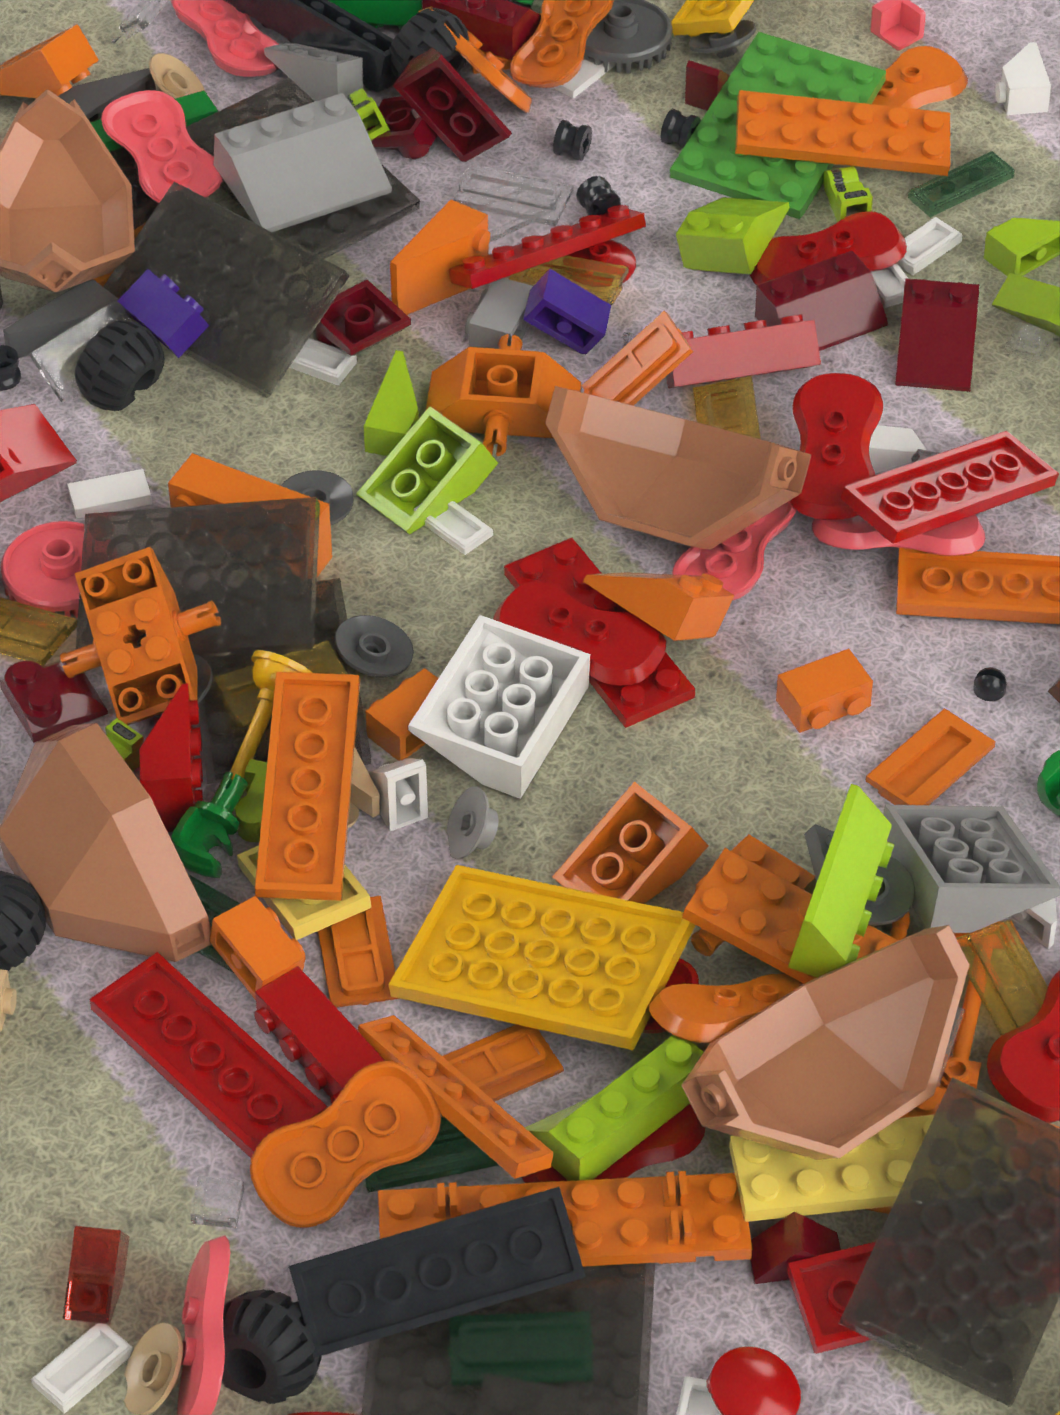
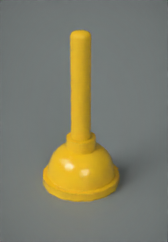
[230,650,312,780]

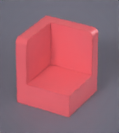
[870,0,926,50]

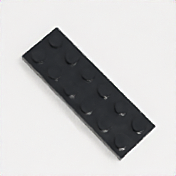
[289,1187,586,1358]

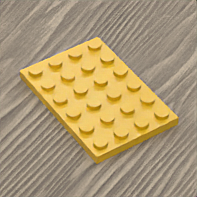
[388,865,695,1050]

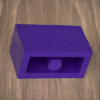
[118,269,209,358]
[523,269,611,355]

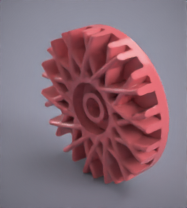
[1,521,119,621]

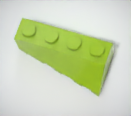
[525,1035,704,1181]

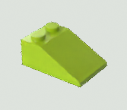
[676,197,790,275]
[356,406,499,535]

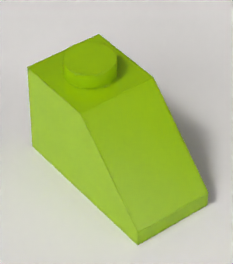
[984,217,1060,276]

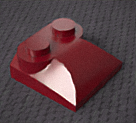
[366,96,438,159]
[307,279,411,356]
[0,661,108,743]

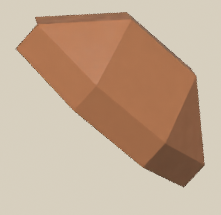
[0,89,135,293]
[545,386,812,550]
[0,723,211,962]
[681,925,969,1160]

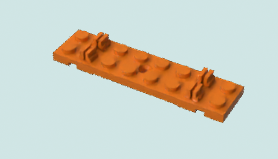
[378,1171,752,1266]

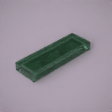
[908,151,1015,217]

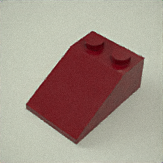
[895,278,979,392]

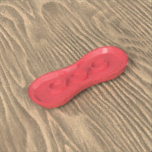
[171,0,279,77]
[101,90,223,208]
[672,501,797,600]
[812,514,985,556]
[177,1235,230,1415]

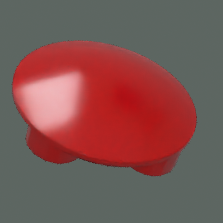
[707,1347,801,1415]

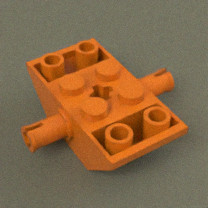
[425,334,582,456]
[60,547,221,725]

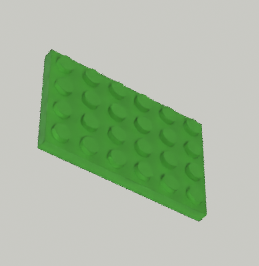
[670,31,886,219]

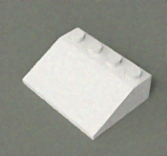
[408,615,590,799]

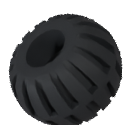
[389,8,469,79]
[75,321,165,411]
[0,871,46,971]
[222,1290,322,1404]

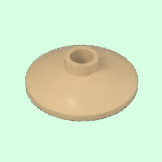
[149,53,205,99]
[124,1323,183,1415]

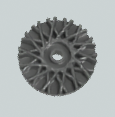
[584,0,672,74]

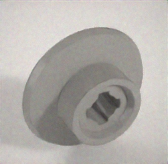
[447,786,499,859]

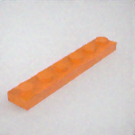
[358,1015,554,1179]

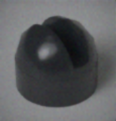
[973,667,1007,701]

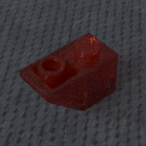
[63,1226,130,1325]

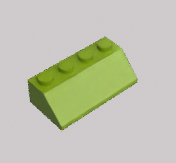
[788,784,895,978]

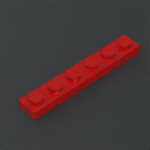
[449,205,646,289]

